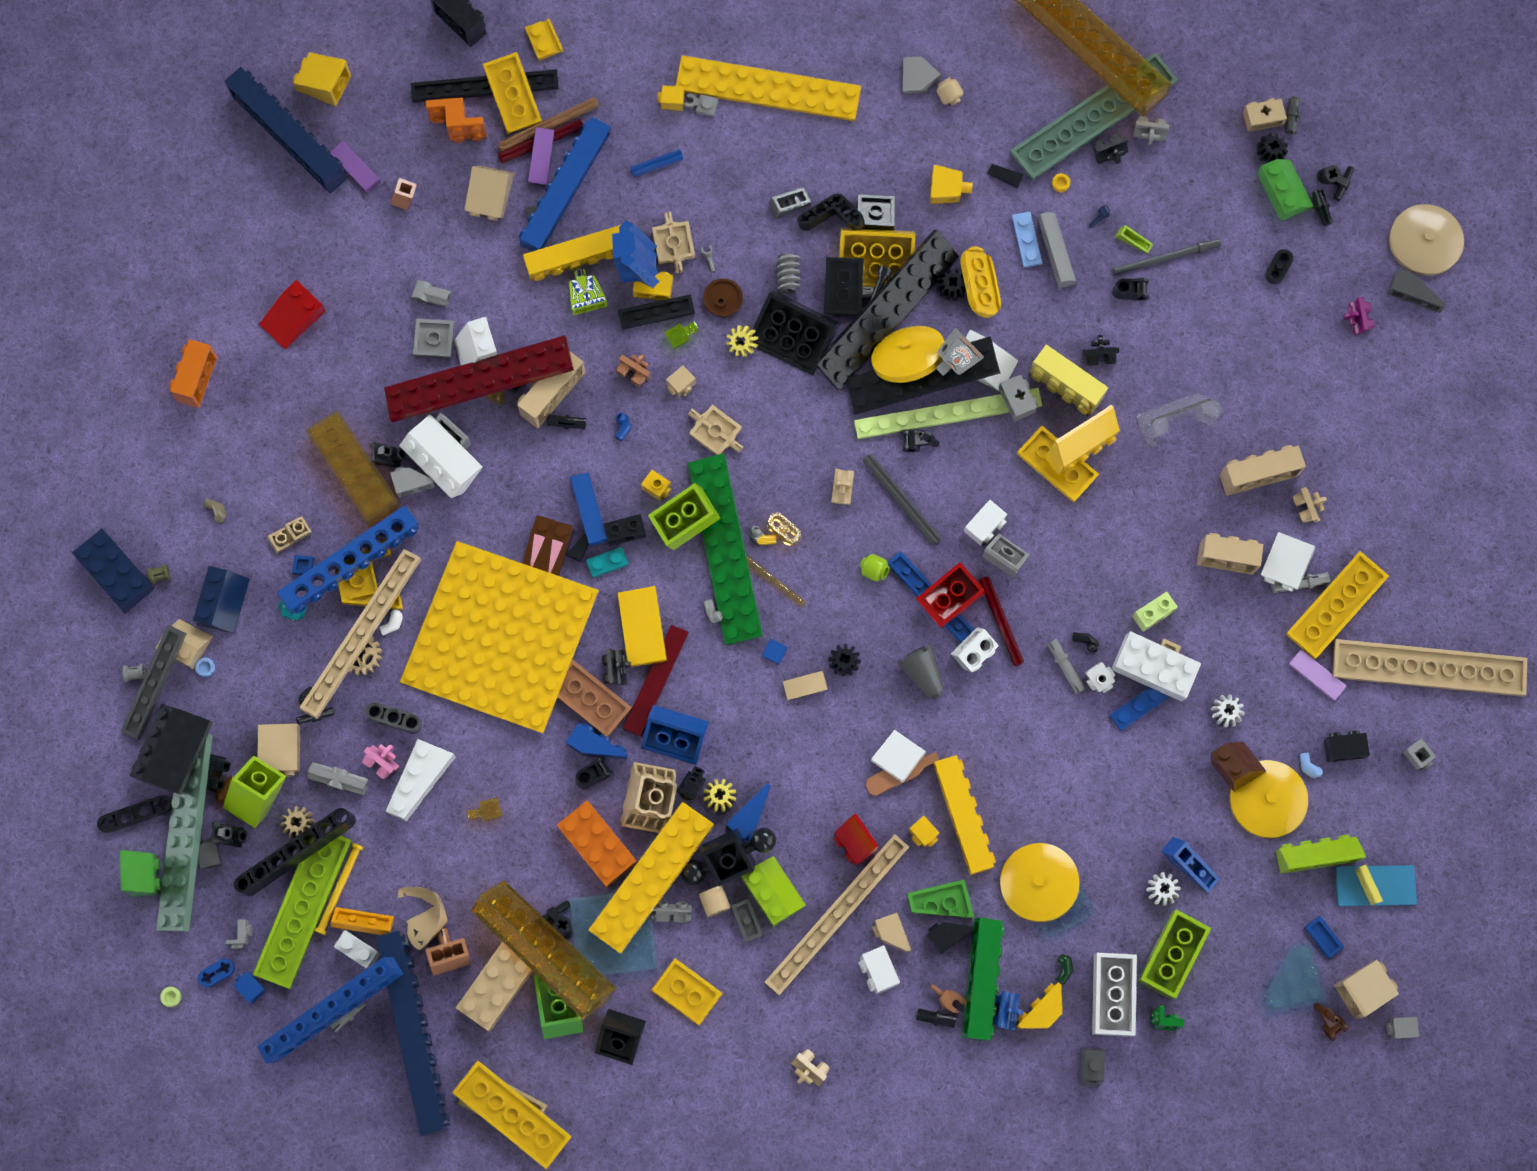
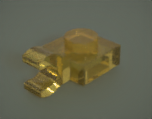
[467,797,503,822]

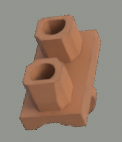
[616,354,651,387]

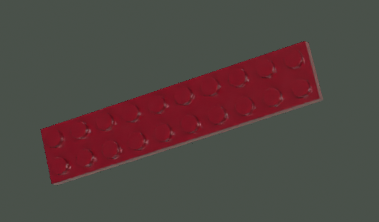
[384,335,574,423]

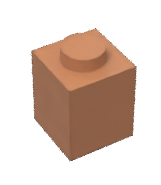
[390,178,417,210]

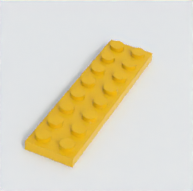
[589,802,715,954]

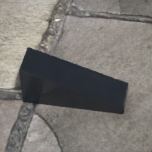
[987,164,1024,189]
[566,533,589,562]

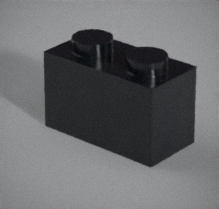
[1324,730,1370,762]

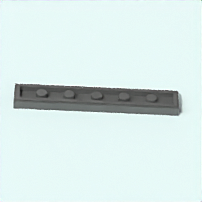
[121,625,187,740]

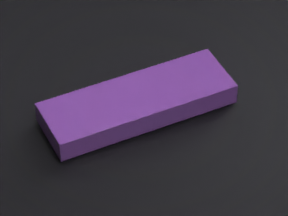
[528,127,554,186]
[330,141,380,193]

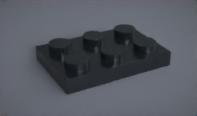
[824,257,864,315]

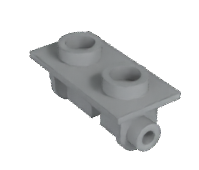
[652,901,692,923]

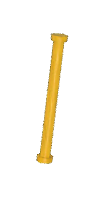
[314,843,364,935]

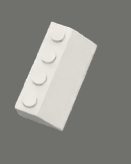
[399,415,483,498]

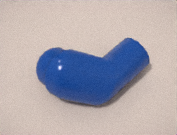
[614,412,631,442]

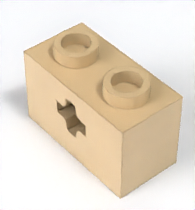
[1243,98,1287,132]

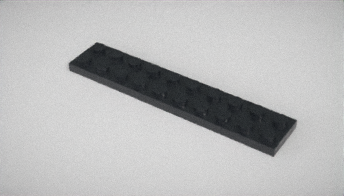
[814,229,959,390]

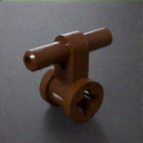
[1313,1003,1349,1041]

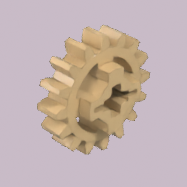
[349,636,382,676]

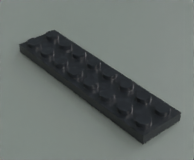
[846,336,1001,414]

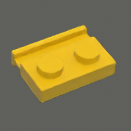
[525,18,563,61]

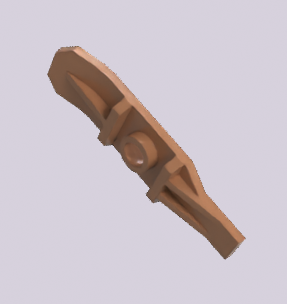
[866,752,940,796]

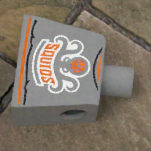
[936,328,984,376]

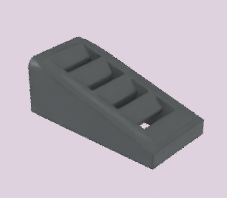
[769,187,811,219]

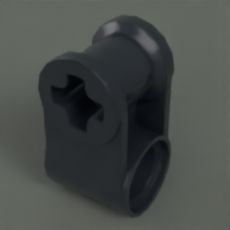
[1112,278,1149,301]
[575,756,614,789]

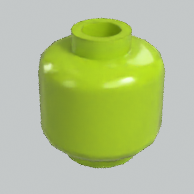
[860,554,890,582]

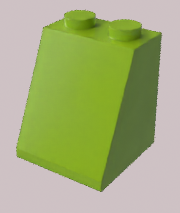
[223,756,287,828]

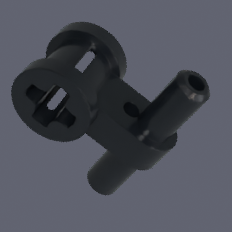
[1317,165,1354,201]
[903,430,940,452]
[296,687,335,724]
[534,900,573,941]

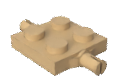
[652,212,695,273]
[688,405,743,455]

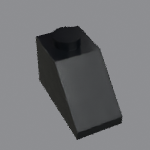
[927,922,973,954]

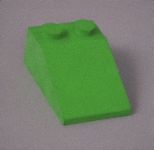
[120,850,162,897]
[534,969,583,1039]

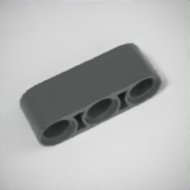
[365,702,422,734]

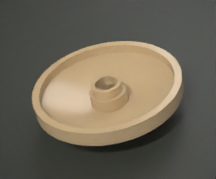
[1389,204,1464,276]

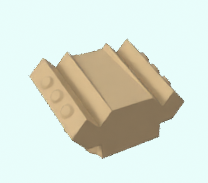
[620,762,677,833]

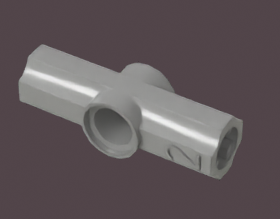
[307,762,369,796]

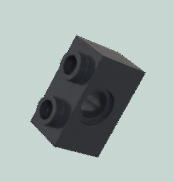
[604,514,646,547]

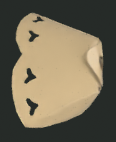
[398,887,448,950]

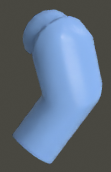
[1299,753,1323,778]

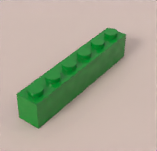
[961,917,1004,1041]

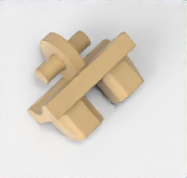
[831,469,854,505]
[1293,487,1327,523]
[791,1049,829,1087]

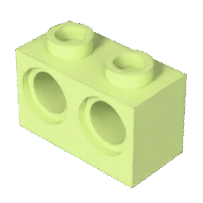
[1132,592,1178,632]

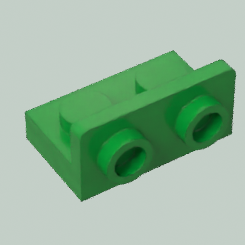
[1150,1005,1184,1031]

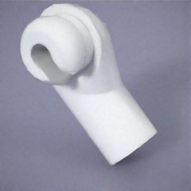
[379,609,403,636]

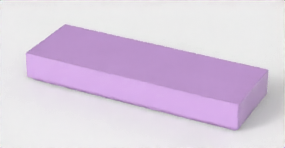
[1288,649,1346,701]

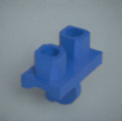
[993,991,1024,1031]

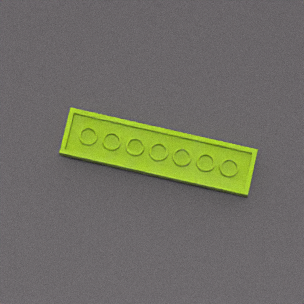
[253,830,352,989]

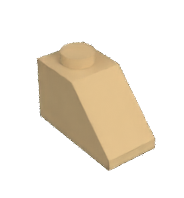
[872,913,911,953]

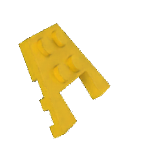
[335,538,403,610]

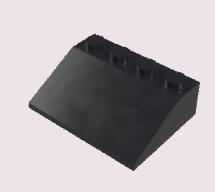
[752,290,840,376]
[129,704,213,795]

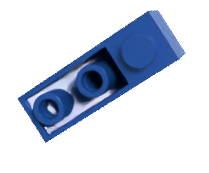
[566,723,628,759]

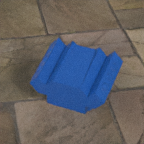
[612,220,660,288]

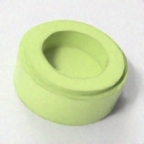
[160,987,181,1007]

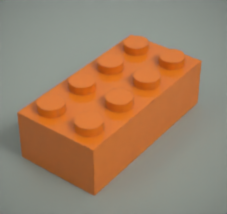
[557,800,637,888]

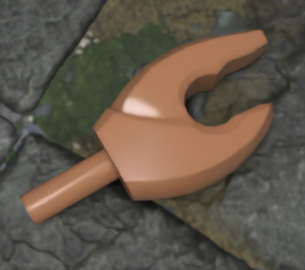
[929,984,966,1014]

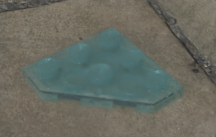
[1263,942,1327,1014]

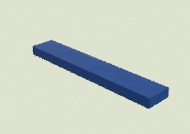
[888,551,975,643]

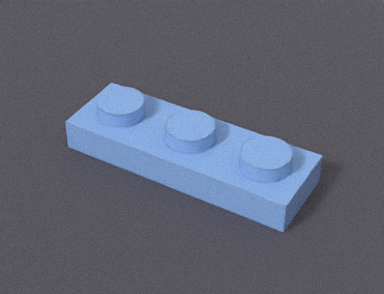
[1012,212,1042,268]

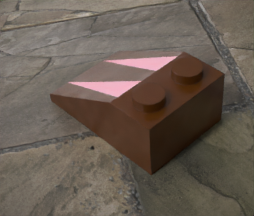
[522,515,574,576]

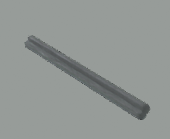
[863,454,941,545]

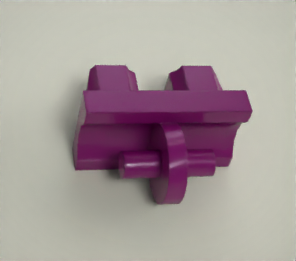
[1343,297,1375,335]

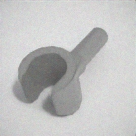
[701,245,715,272]

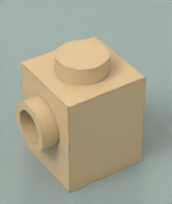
[666,365,696,398]

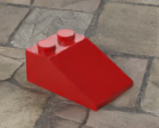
[259,280,326,349]
[916,562,985,628]
[833,813,878,866]

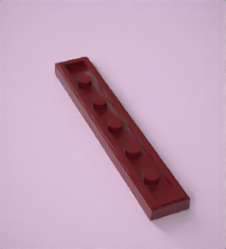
[623,624,689,737]

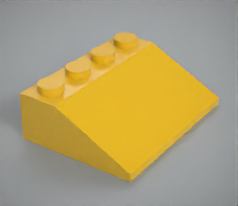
[839,228,916,287]

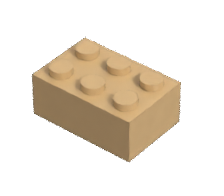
[1197,533,1264,575]

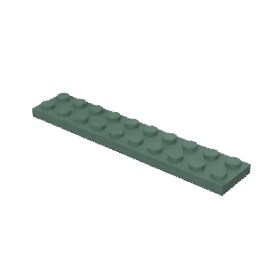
[1010,52,1178,181]
[156,734,213,932]

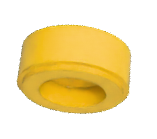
[1052,173,1071,192]

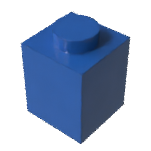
[233,972,267,1004]

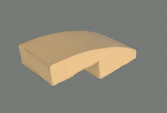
[268,516,311,554]
[783,671,828,700]

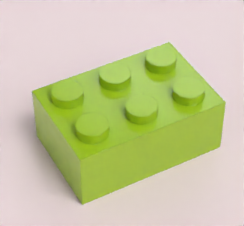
[648,483,721,550]

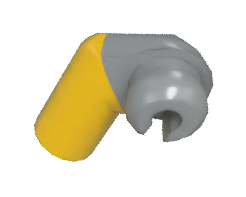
[750,526,776,545]

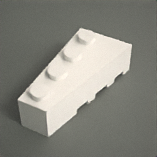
[386,739,456,821]

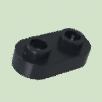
[1265,249,1294,284]

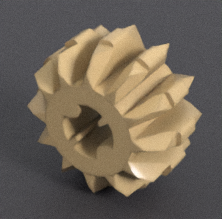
[280,806,315,839]

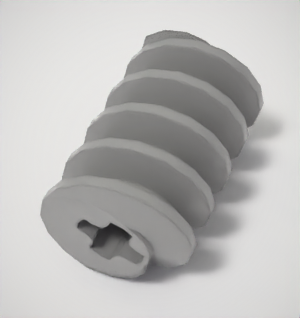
[776,254,800,295]

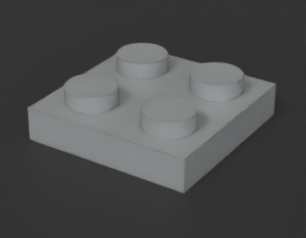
[413,319,455,359]

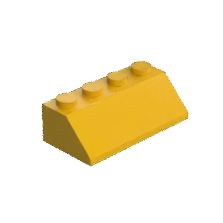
[1044,405,1120,475]

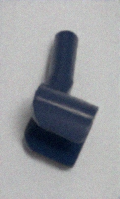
[1089,205,1110,228]

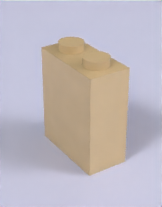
[258,724,300,777]

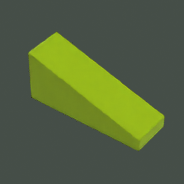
[1115,225,1153,254]

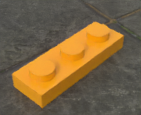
[331,907,394,935]

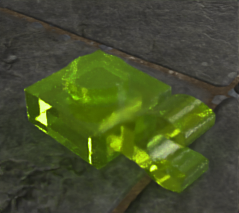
[664,321,699,350]

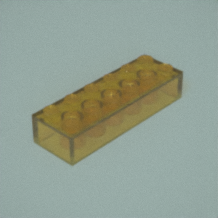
[305,410,401,527]

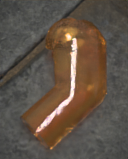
[215,775,233,804]

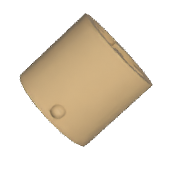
[699,886,731,917]

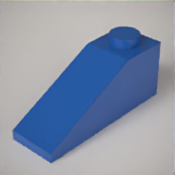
[726,783,771,841]
[1161,837,1220,893]

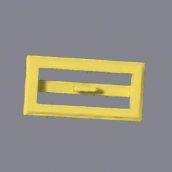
[1355,864,1383,905]

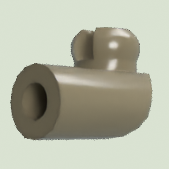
[204,498,227,523]

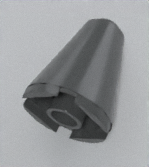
[897,643,944,699]

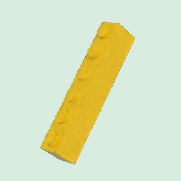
[523,225,621,281]
[933,755,996,876]

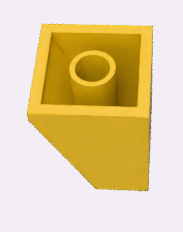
[293,52,351,107]

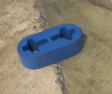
[198,959,235,988]

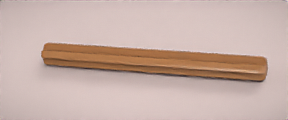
[498,97,599,152]

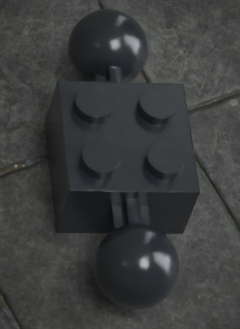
[681,828,776,886]

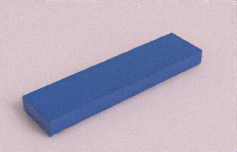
[570,472,608,546]

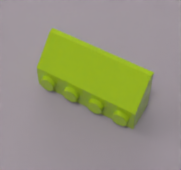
[1276,834,1366,874]

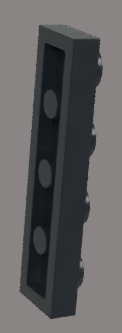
[618,294,695,330]

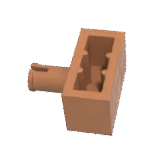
[425,928,472,976]

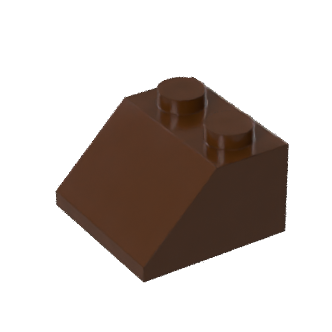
[1211,742,1266,792]

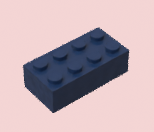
[72,528,155,614]

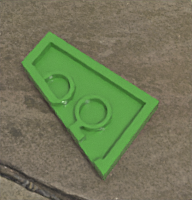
[907,879,974,919]

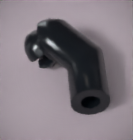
[1072,632,1099,652]

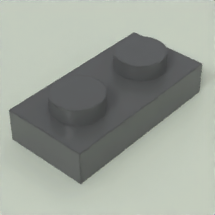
[731,899,764,943]

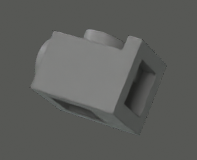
[1402,738,1436,770]

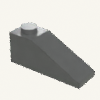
[1387,269,1446,313]

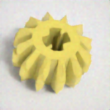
[726,325,758,357]
[704,779,736,812]

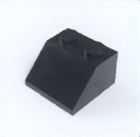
[595,1009,646,1065]

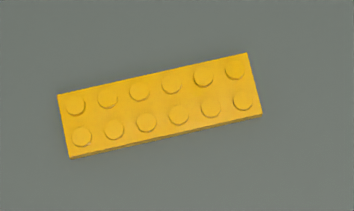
[1285,551,1389,660]
[452,1061,572,1169]

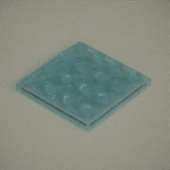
[570,893,658,979]

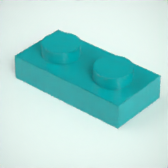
[586,547,629,578]

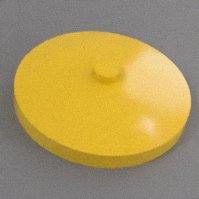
[871,326,945,383]
[1229,760,1308,838]
[1000,843,1080,922]

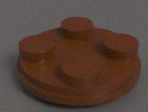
[703,278,743,317]

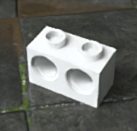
[951,627,999,672]

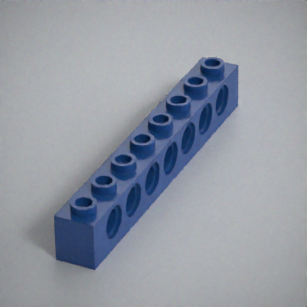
[277,505,419,615]
[257,957,403,1064]

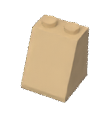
[464,165,515,221]
[1334,960,1399,1019]

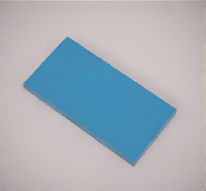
[1335,865,1417,906]

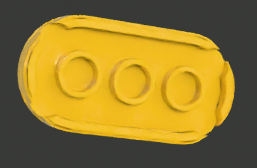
[960,246,1001,318]

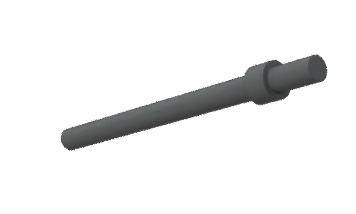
[1113,239,1221,275]

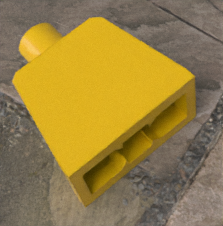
[930,165,973,204]

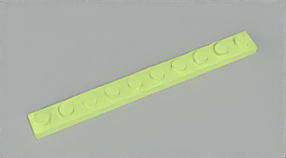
[854,388,1042,439]

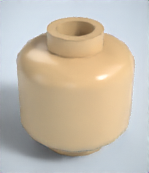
[936,77,963,106]

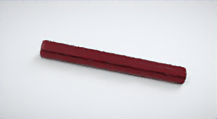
[498,119,583,163]
[980,576,1024,666]

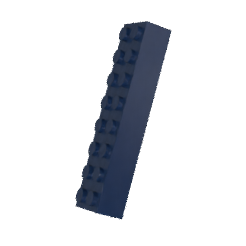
[224,67,346,194]

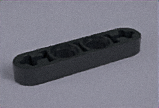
[97,795,172,833]

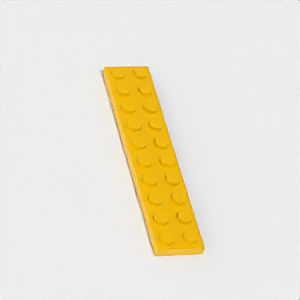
[676,55,861,121]

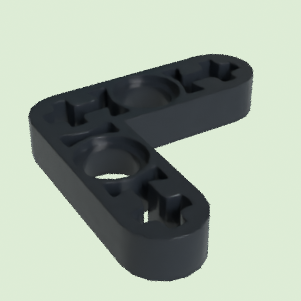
[797,193,865,231]

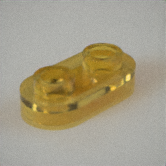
[767,513,801,545]

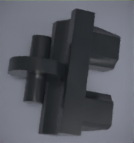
[1094,134,1128,164]
[1082,335,1119,366]
[370,442,405,467]
[602,649,631,685]
[206,754,231,792]
[676,766,706,801]
[209,822,247,848]

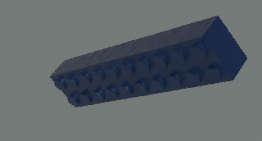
[376,931,451,1136]

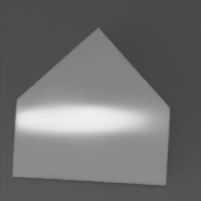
[903,57,942,94]

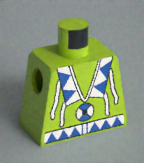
[569,269,607,316]

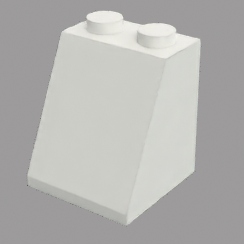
[454,317,497,365]
[1261,532,1315,592]

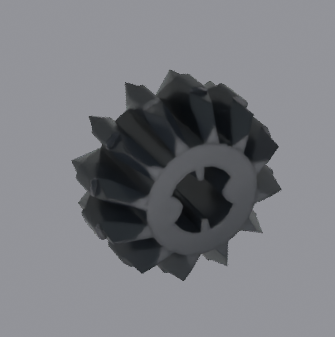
[1257,133,1288,164]
[936,269,966,301]
[828,644,861,677]

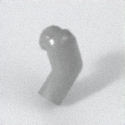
[703,599,723,624]

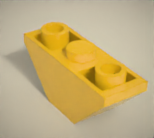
[1016,982,1062,1029]

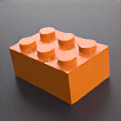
[169,339,218,408]

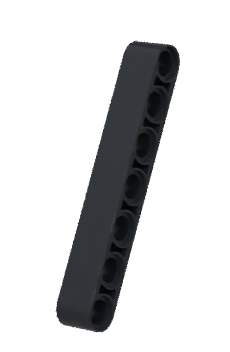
[234,808,356,896]

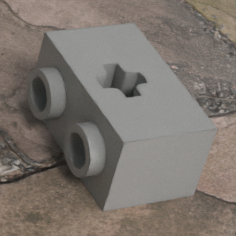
[998,374,1038,422]

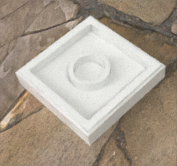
[871,730,926,783]

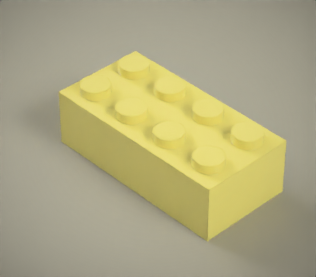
[1029,345,1108,416]

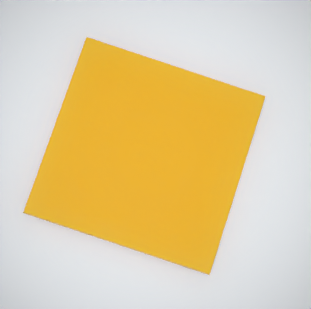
[400,541,599,734]

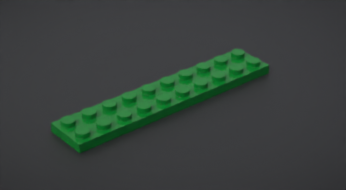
[688,453,764,645]

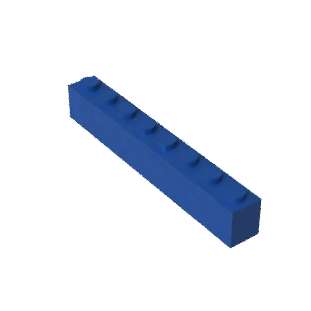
[519,116,611,251]

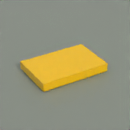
[651,958,723,1026]

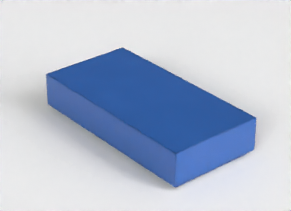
[1304,916,1345,959]

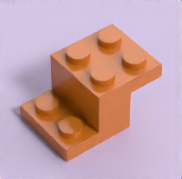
[426,98,487,143]

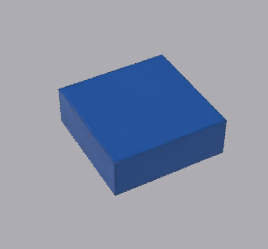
[292,555,314,575]
[762,639,788,665]

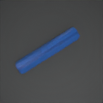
[630,149,683,177]

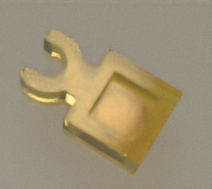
[485,391,506,406]

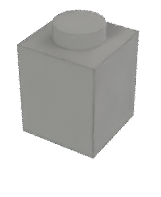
[1386,1017,1419,1039]

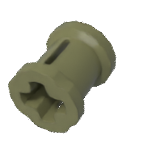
[147,563,171,584]

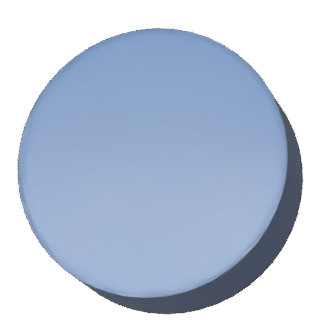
[195,658,215,677]

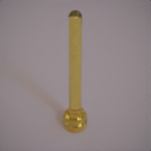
[747,555,806,607]

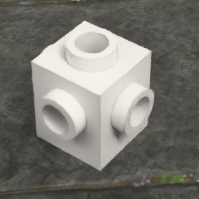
[1085,662,1115,693]

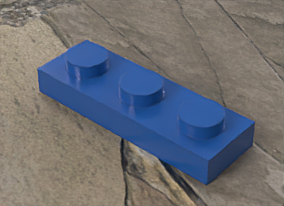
[1109,687,1168,731]

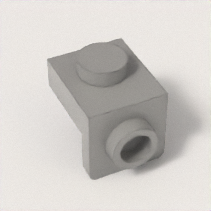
[226,919,252,949]

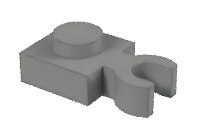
[685,94,719,117]

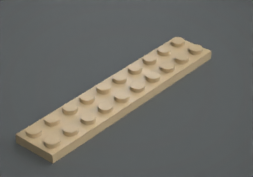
[1332,639,1527,697]

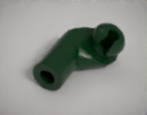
[1056,954,1073,985]

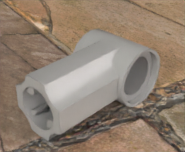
[411,280,451,308]

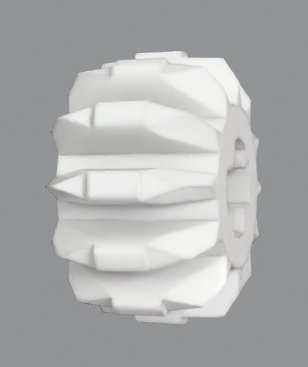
[1211,694,1245,728]
[1146,872,1181,906]

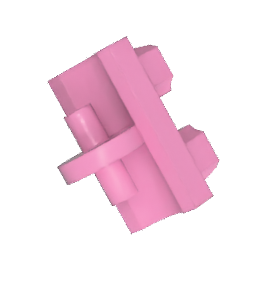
[362,744,400,779]

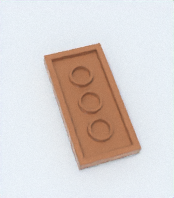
[558,659,632,737]

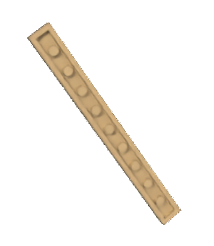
[300,549,421,719]
[764,834,909,996]

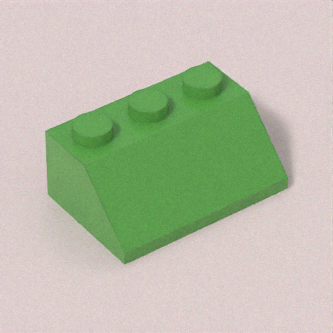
[1257,159,1314,221]

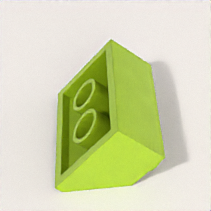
[741,856,806,927]

